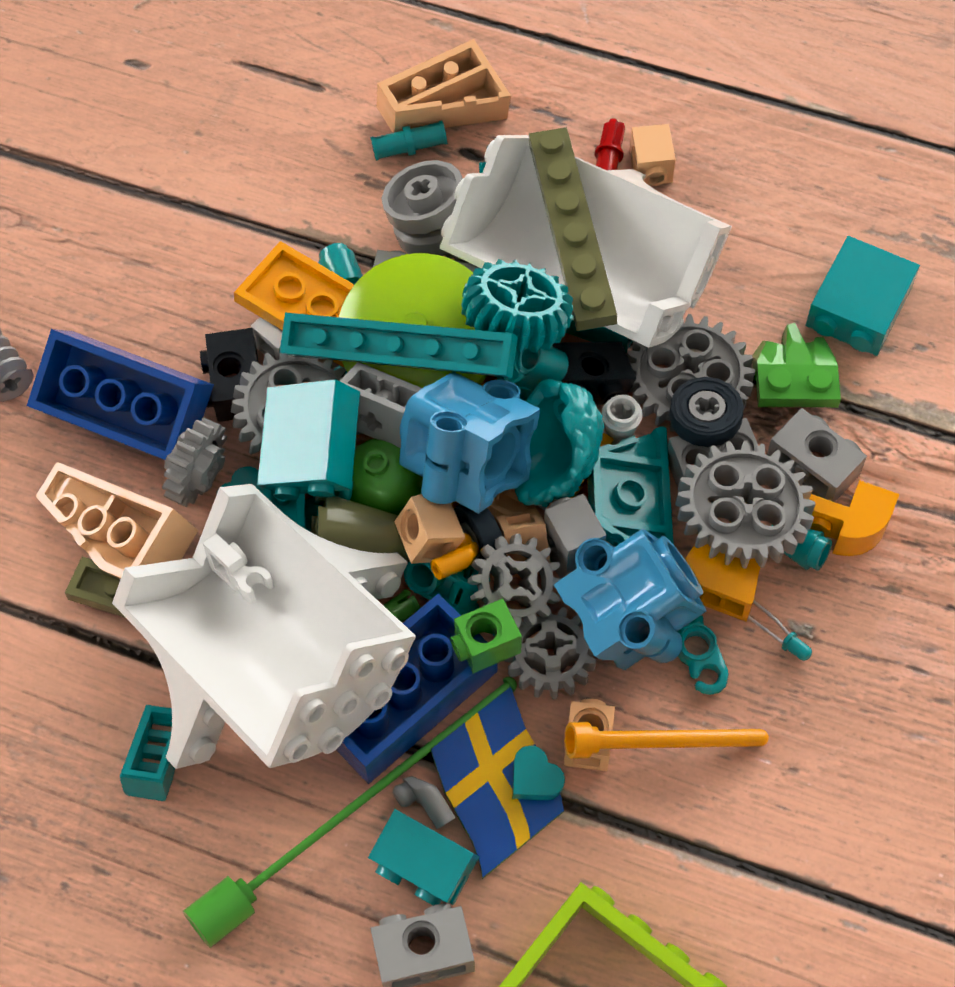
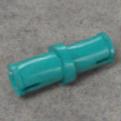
[370,121,448,161]

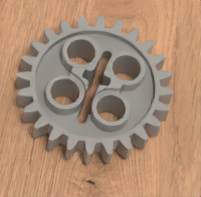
[627,314,755,432]
[231,353,360,455]
[675,440,815,569]

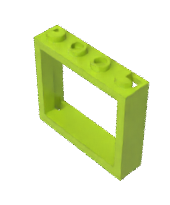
[499,882,727,987]

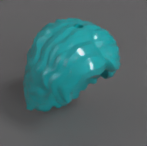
[514,379,605,507]

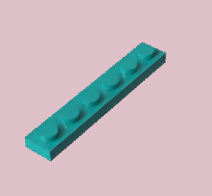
[279,313,518,378]

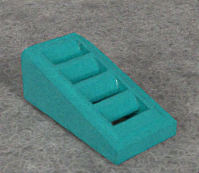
[119,705,175,801]

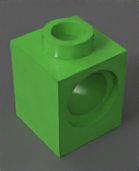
[450,598,522,673]

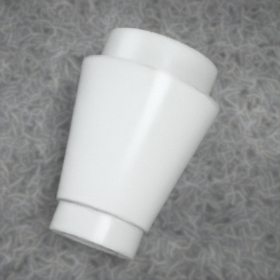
[602,394,643,445]

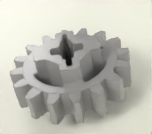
[162,417,227,507]
[468,534,561,627]
[504,605,596,699]

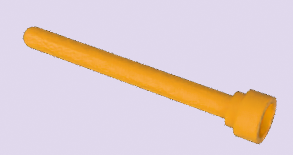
[564,722,769,759]

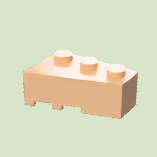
[376,39,511,133]

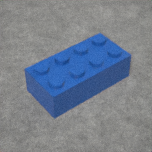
[27,329,214,460]
[336,593,498,784]

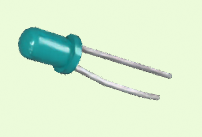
[748,600,812,661]

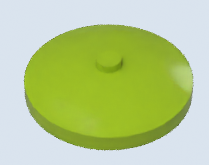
[339,253,487,388]

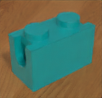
[368,809,480,906]

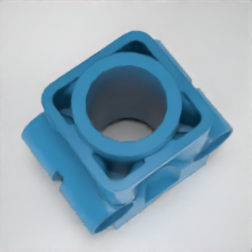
[399,372,540,514]
[553,528,706,670]

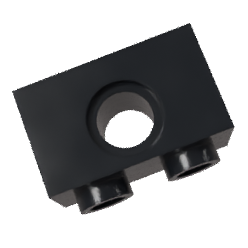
[200,328,259,422]
[552,342,636,405]

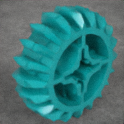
[461,259,573,353]

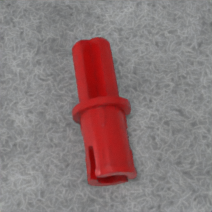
[594,118,625,171]

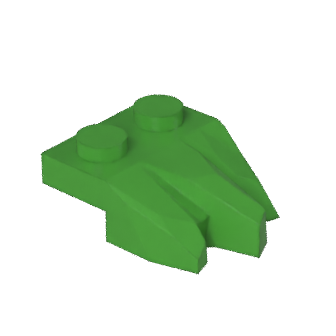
[752,323,841,408]

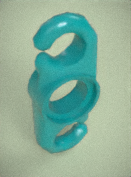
[678,615,729,695]

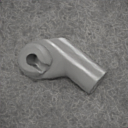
[393,776,455,829]

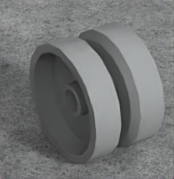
[381,160,463,256]

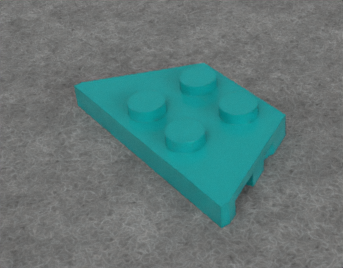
[587,427,674,546]

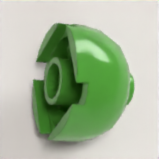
[350,439,423,515]

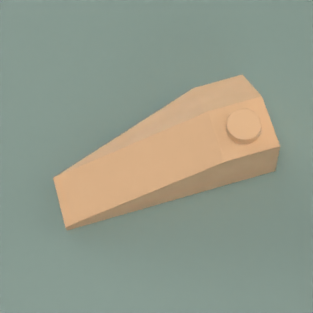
[36,462,198,579]

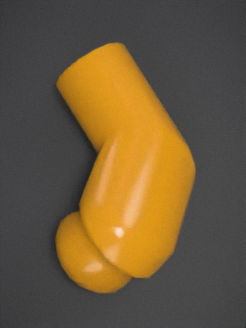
[430,533,479,580]

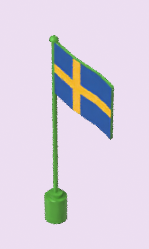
[183,677,564,948]

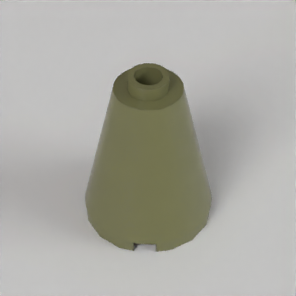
[310,496,410,562]

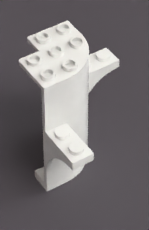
[439,135,732,348]
[112,484,416,769]

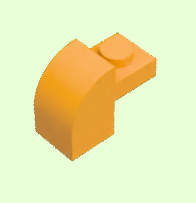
[809,480,899,556]

